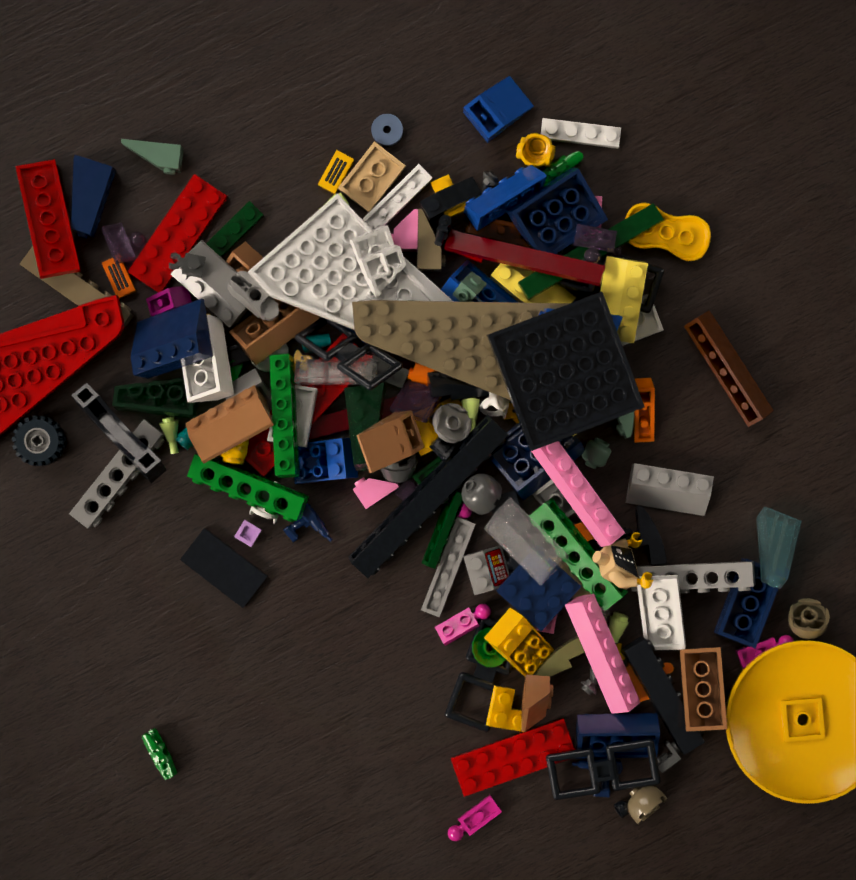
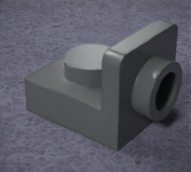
[657,740,681,773]

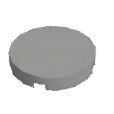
[433,403,472,443]

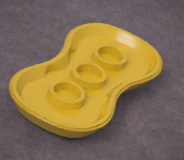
[625,203,711,261]

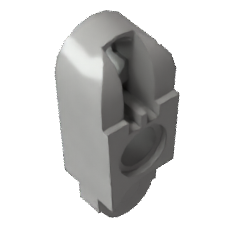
[228,271,279,321]

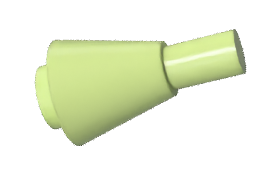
[461,397,480,432]
[159,417,179,454]

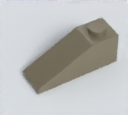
[417,209,445,272]

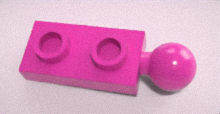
[435,604,491,646]
[736,635,794,670]
[448,795,502,841]

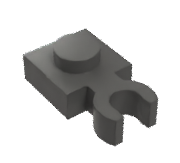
[168,253,206,278]

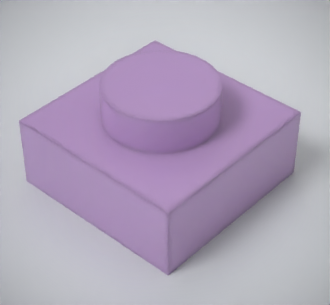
[234,520,262,547]

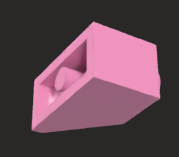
[391,209,418,252]
[353,477,399,509]

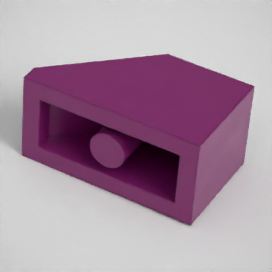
[146,286,192,317]

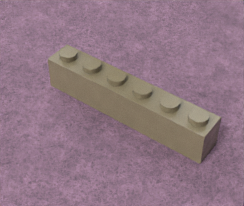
[20,246,134,334]

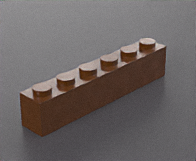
[684,310,774,427]

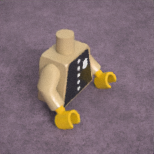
[592,532,653,590]

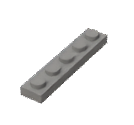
[421,517,475,617]

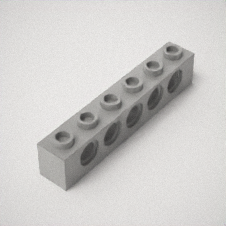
[69,419,165,529]
[631,561,756,595]

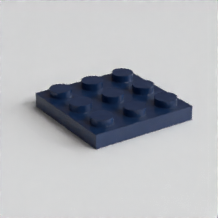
[496,546,582,631]

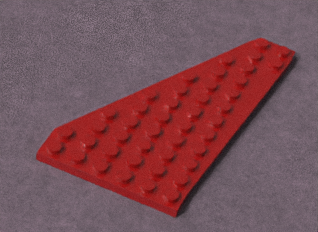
[0,295,124,436]

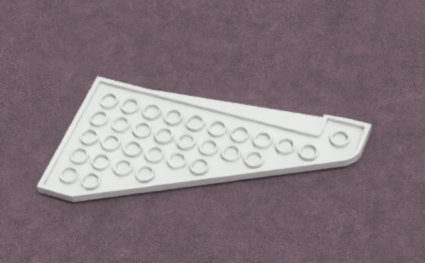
[248,193,454,330]

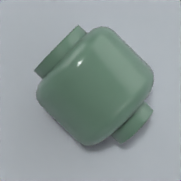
[582,438,611,469]

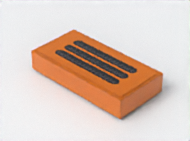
[102,255,136,299]

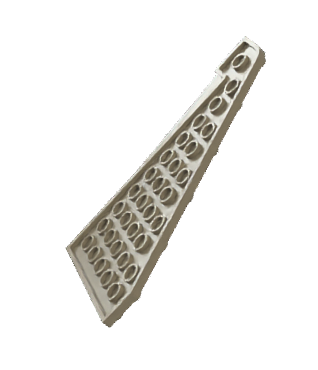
[352,300,570,400]

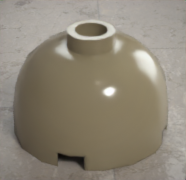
[788,598,830,639]
[627,786,668,825]

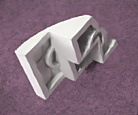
[350,225,406,297]

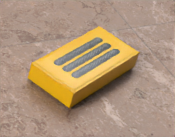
[318,150,354,194]

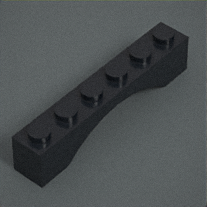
[71,383,167,483]

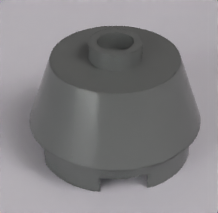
[381,454,418,483]

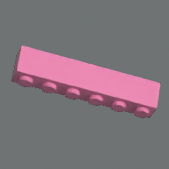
[531,441,625,547]
[565,594,641,714]

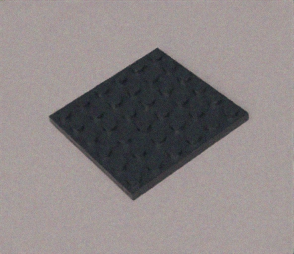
[487,292,645,451]

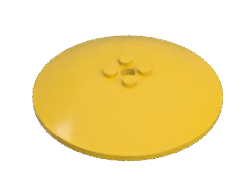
[726,640,856,803]

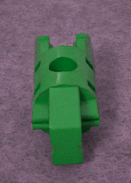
[542,151,584,185]
[142,728,177,780]

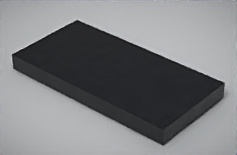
[180,528,268,608]

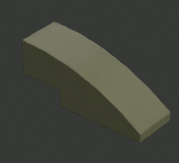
[534,636,585,676]

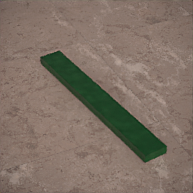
[518,203,664,300]

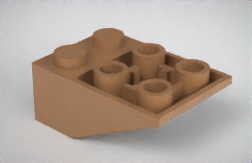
[356,410,424,473]

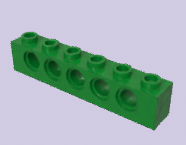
[269,354,300,478]
[187,453,309,522]
[528,498,628,611]

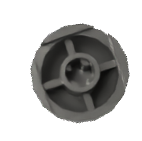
[461,473,502,515]

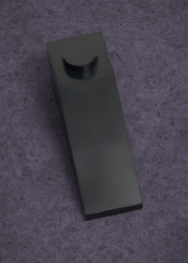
[420,176,482,223]

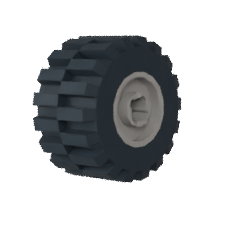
[12,416,66,466]

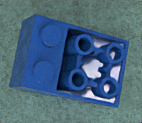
[463,76,534,143]
[294,438,358,484]

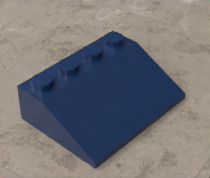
[506,168,608,254]
[131,299,213,379]
[489,423,585,501]

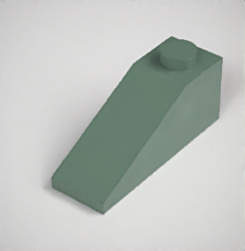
[121,139,184,175]

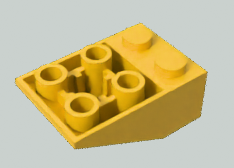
[484,608,554,677]

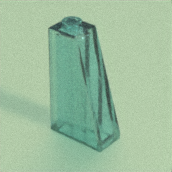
[756,506,802,589]

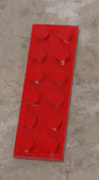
[15,159,80,279]
[128,174,228,293]
[451,718,575,797]

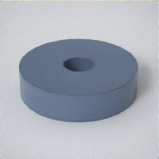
[371,114,403,147]

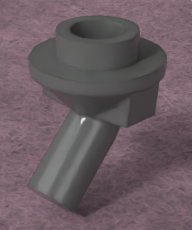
[481,171,499,192]
[581,667,598,696]

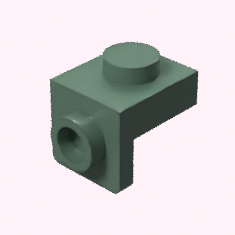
[453,271,487,302]

